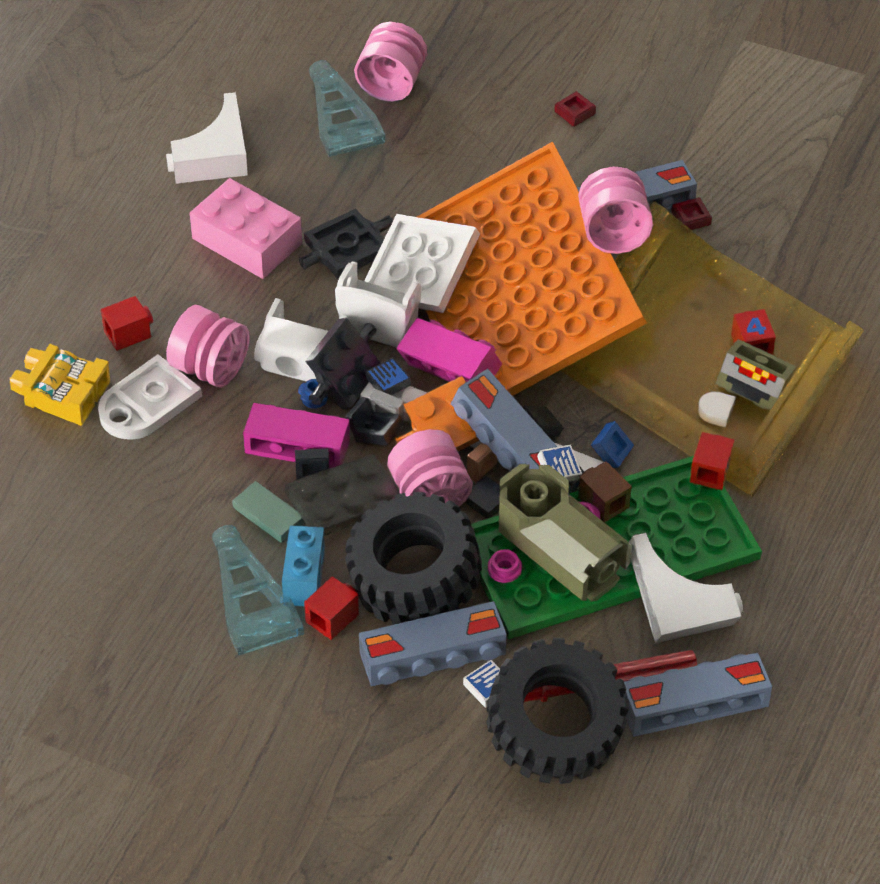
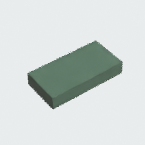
[232,481,305,543]

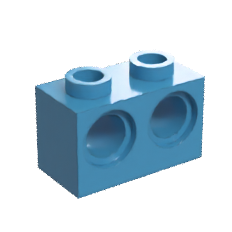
[282,525,325,606]

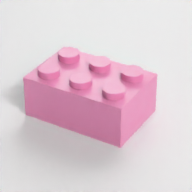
[190,178,302,279]

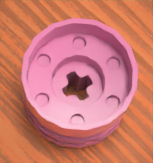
[354,22,427,102]
[578,166,653,254]
[166,305,250,388]
[387,429,473,506]

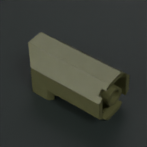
[499,464,632,601]

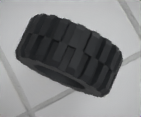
[345,492,482,625]
[486,638,629,784]

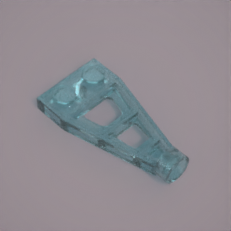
[309,60,385,157]
[212,525,304,656]

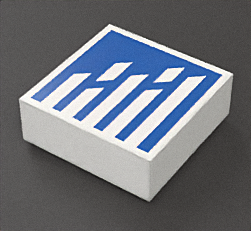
[537,445,582,481]
[463,660,500,708]

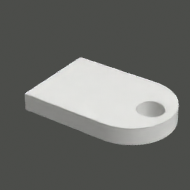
[98,354,202,439]

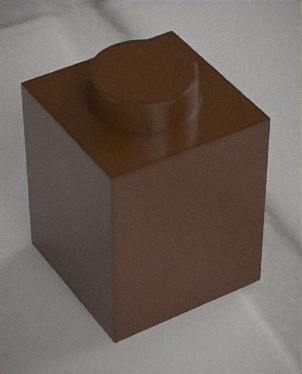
[578,461,632,523]

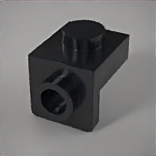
[346,397,404,446]

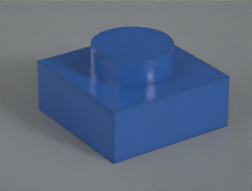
[591,421,634,468]

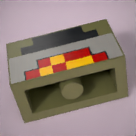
[715,339,797,412]

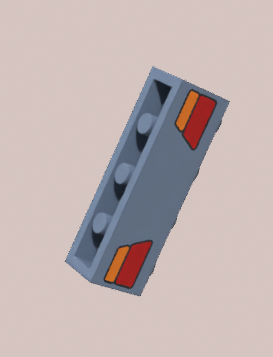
[577,160,697,217]
[451,368,557,471]
[359,601,506,686]
[624,653,772,737]

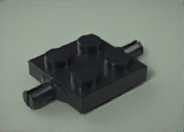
[299,208,393,279]
[305,317,381,410]

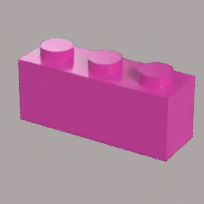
[396,318,502,382]
[243,403,350,470]

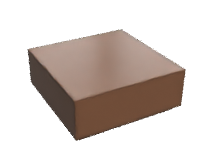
[467,442,497,482]

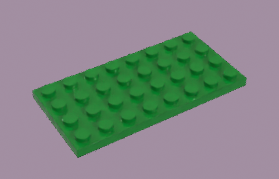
[471,456,762,639]

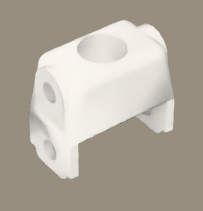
[335,261,421,347]
[254,298,349,381]

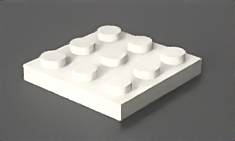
[364,214,480,313]

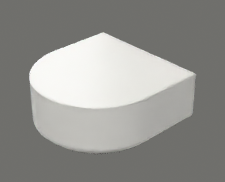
[698,392,736,428]

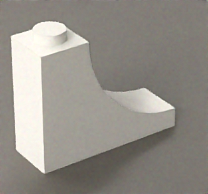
[166,92,248,184]
[629,533,743,643]

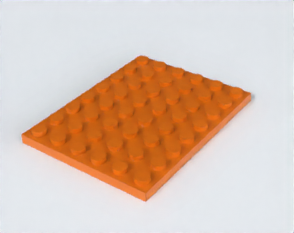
[417,142,647,396]

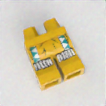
[10,344,110,426]

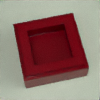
[554,91,596,127]
[671,197,712,232]

